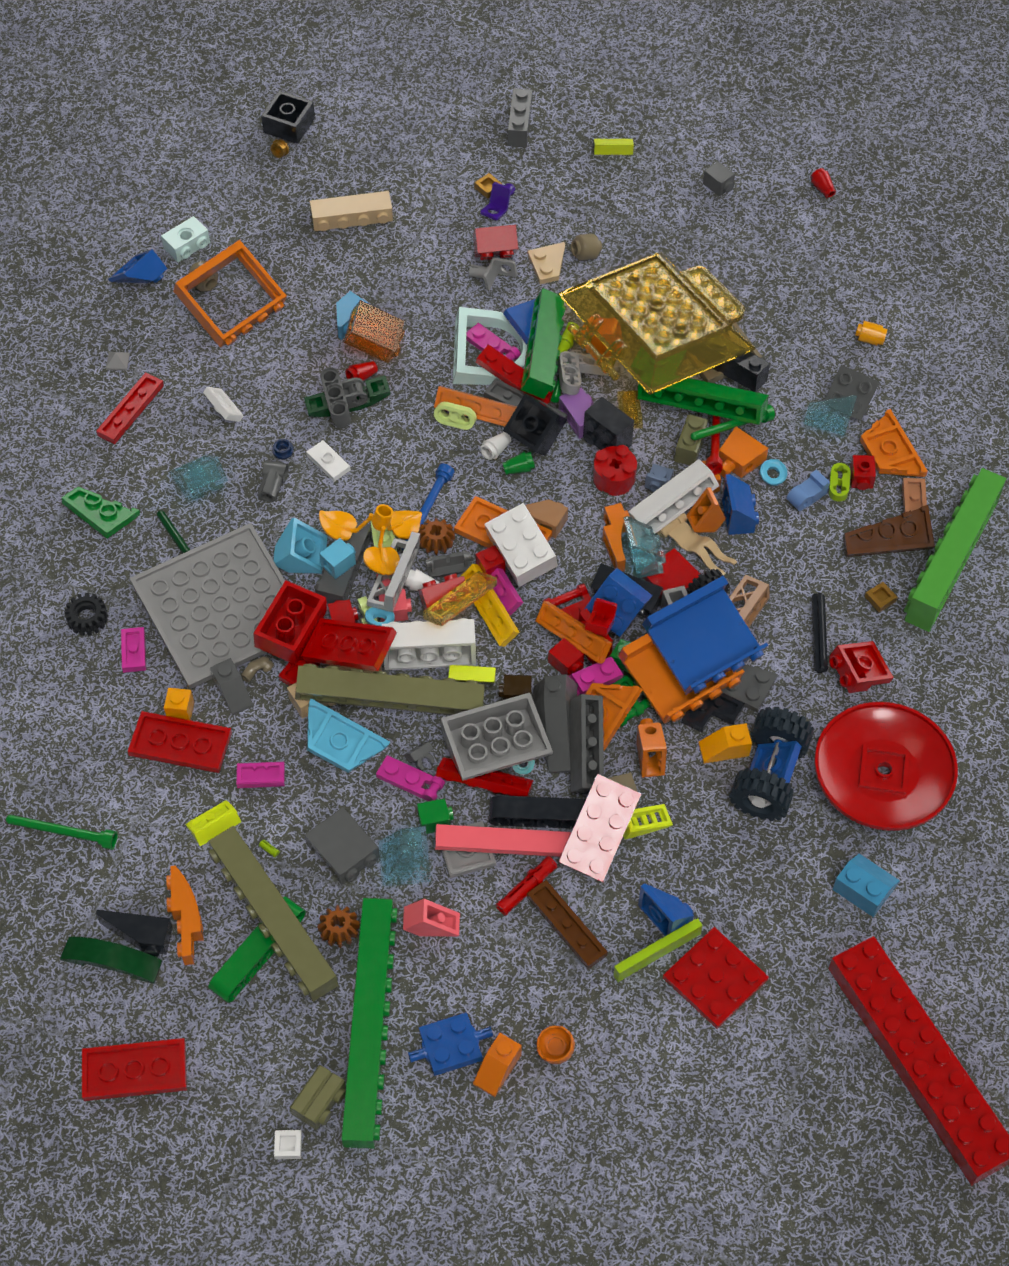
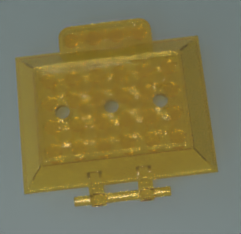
[558,252,756,395]

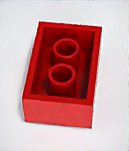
[253,580,327,665]

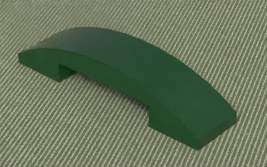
[304,375,391,417]
[60,936,163,984]

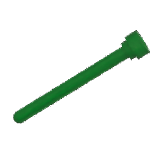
[690,404,775,441]
[6,815,118,850]

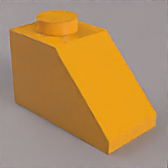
[699,723,752,763]

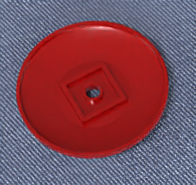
[814,702,958,831]

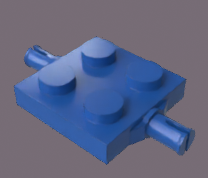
[408,1012,493,1076]

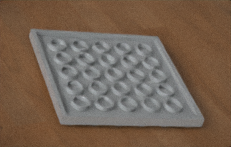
[129,523,285,689]

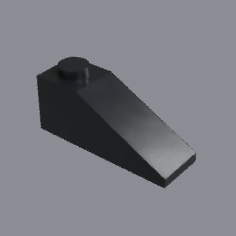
[96,910,173,957]

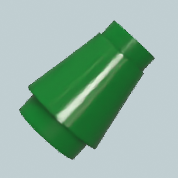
[502,451,535,475]

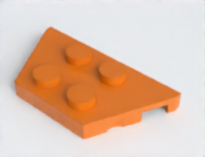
[860,409,928,477]
[586,683,643,751]

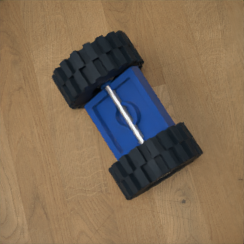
[729,707,814,821]

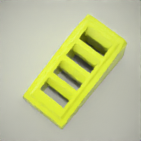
[623,804,673,839]

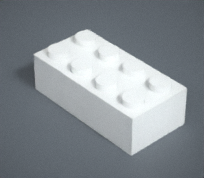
[382,618,476,670]

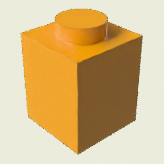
[164,688,194,720]

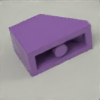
[559,387,593,439]

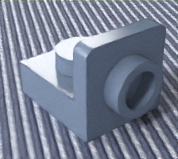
[645,464,674,492]

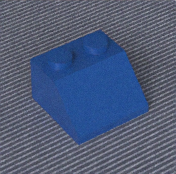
[722,474,759,535]

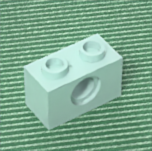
[161,216,210,262]

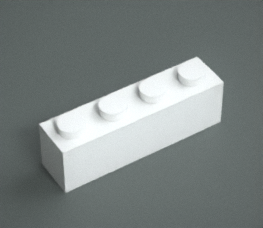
[629,459,720,538]

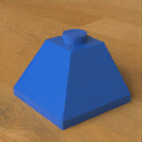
[108,249,168,283]
[638,883,694,936]

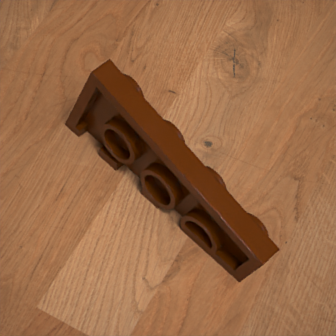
[843,505,935,557]

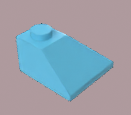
[273,518,328,574]

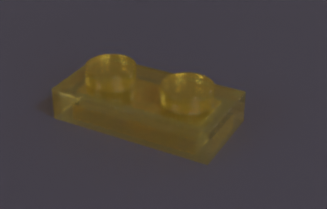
[617,390,643,429]

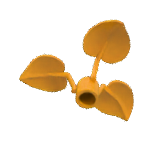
[319,504,422,576]

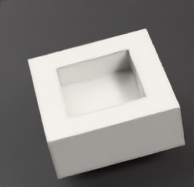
[274,1130,302,1159]

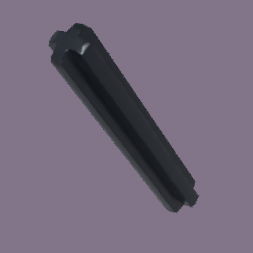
[812,592,828,673]

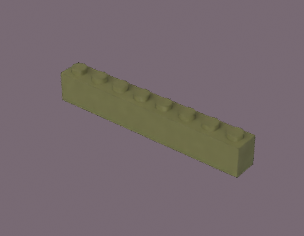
[295,664,485,715]
[208,826,339,1002]

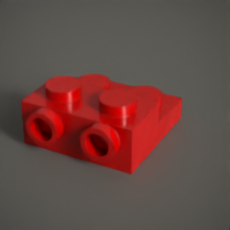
[829,641,894,693]

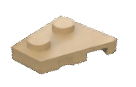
[528,242,565,284]

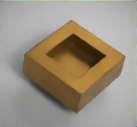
[474,173,502,199]
[865,582,898,612]

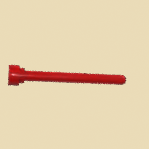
[705,415,723,475]

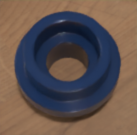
[272,439,294,459]

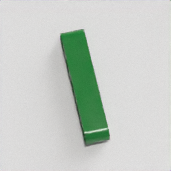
[208,896,306,1003]

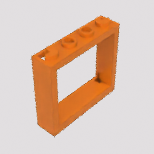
[173,240,287,347]

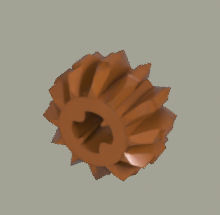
[418,518,455,556]
[318,905,360,949]

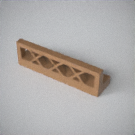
[729,574,770,628]

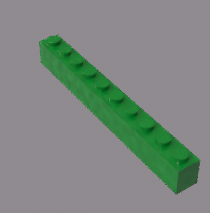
[342,898,398,1149]

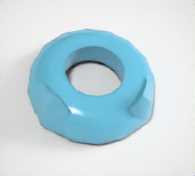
[759,459,788,486]
[365,607,395,626]

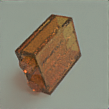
[343,300,405,363]

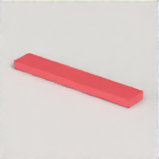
[435,824,571,857]

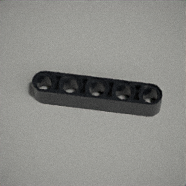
[489,795,586,829]

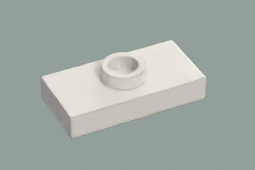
[203,387,244,422]
[306,440,351,482]

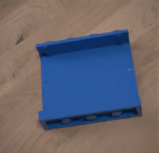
[642,575,768,695]

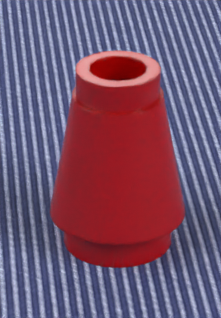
[810,168,836,198]
[345,361,378,385]

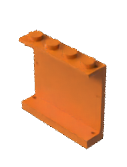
[619,633,745,724]

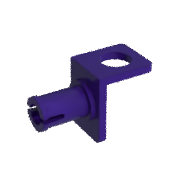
[480,182,515,220]

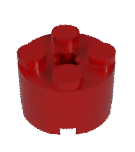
[593,445,637,496]

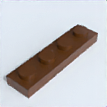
[527,880,608,970]

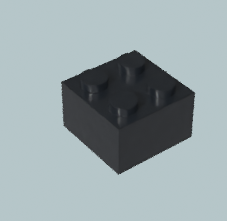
[261,90,315,144]
[503,394,568,456]
[583,397,634,450]

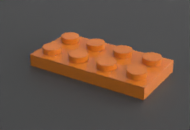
[454,496,552,548]

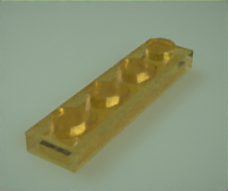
[423,571,497,626]

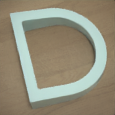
[453,307,527,385]

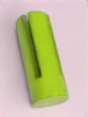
[259,840,280,858]

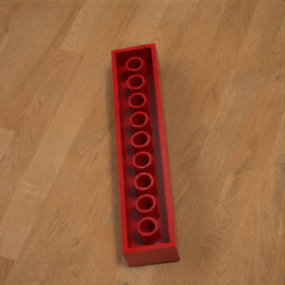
[828,936,1009,1186]

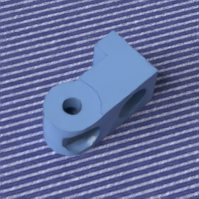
[787,469,830,511]

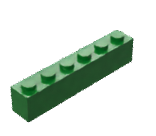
[521,288,566,399]
[637,369,769,425]

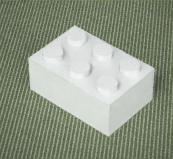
[485,503,558,587]

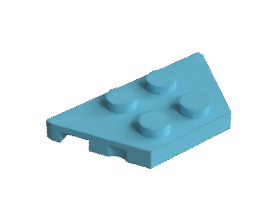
[307,699,390,773]

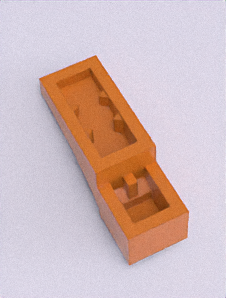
[602,503,630,572]

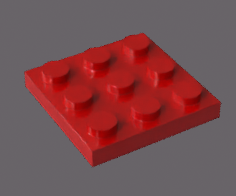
[663,927,769,1029]

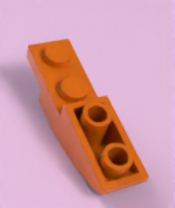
[166,866,204,965]

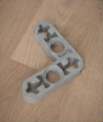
[557,351,619,395]

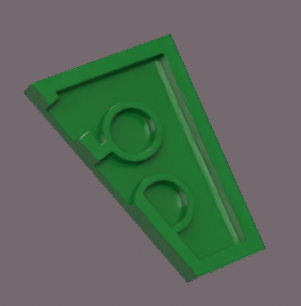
[61,486,140,539]

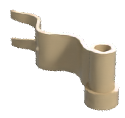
[657,513,737,575]

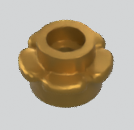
[271,139,289,158]

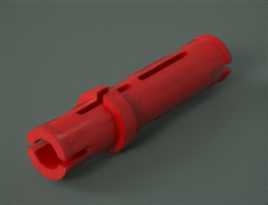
[495,856,558,916]

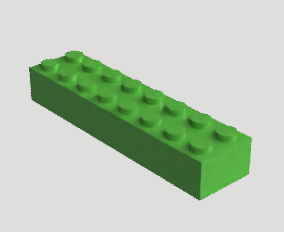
[904,468,1007,632]

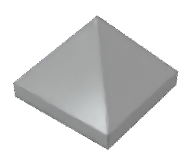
[106,352,130,371]

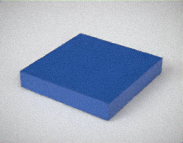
[503,299,535,344]

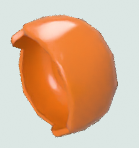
[537,1026,575,1064]

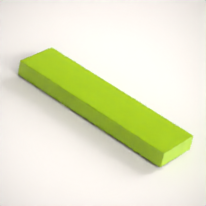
[613,919,703,982]

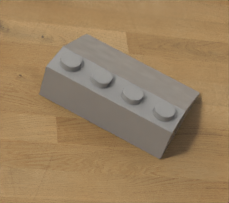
[441,693,553,781]

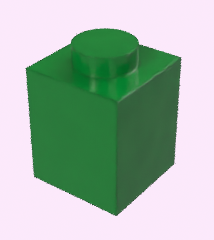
[417,798,454,835]

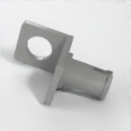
[469,257,518,291]

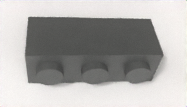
[508,88,532,147]

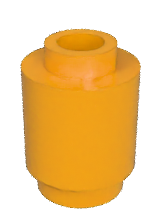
[855,321,887,346]

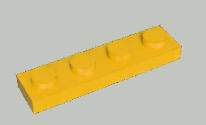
[461,563,520,647]

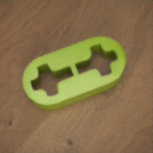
[828,463,851,502]

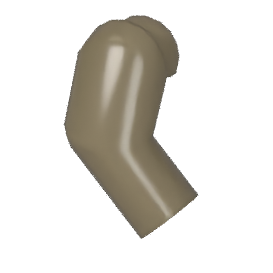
[241,656,274,683]

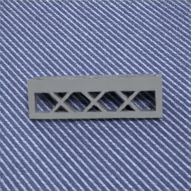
[367,532,420,612]

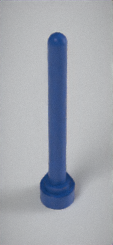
[401,463,455,551]

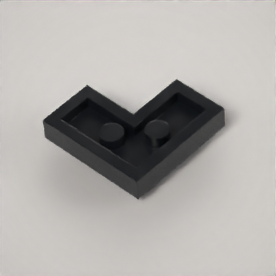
[682,693,745,733]

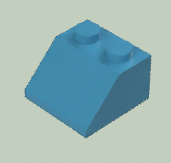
[832,854,900,917]

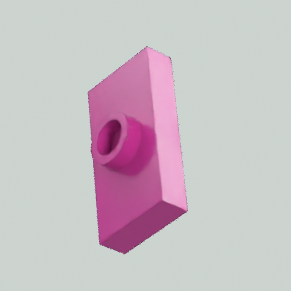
[236,762,285,788]

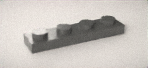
[484,378,567,419]

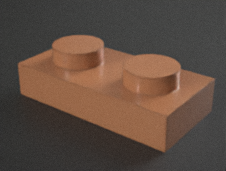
[902,478,927,513]

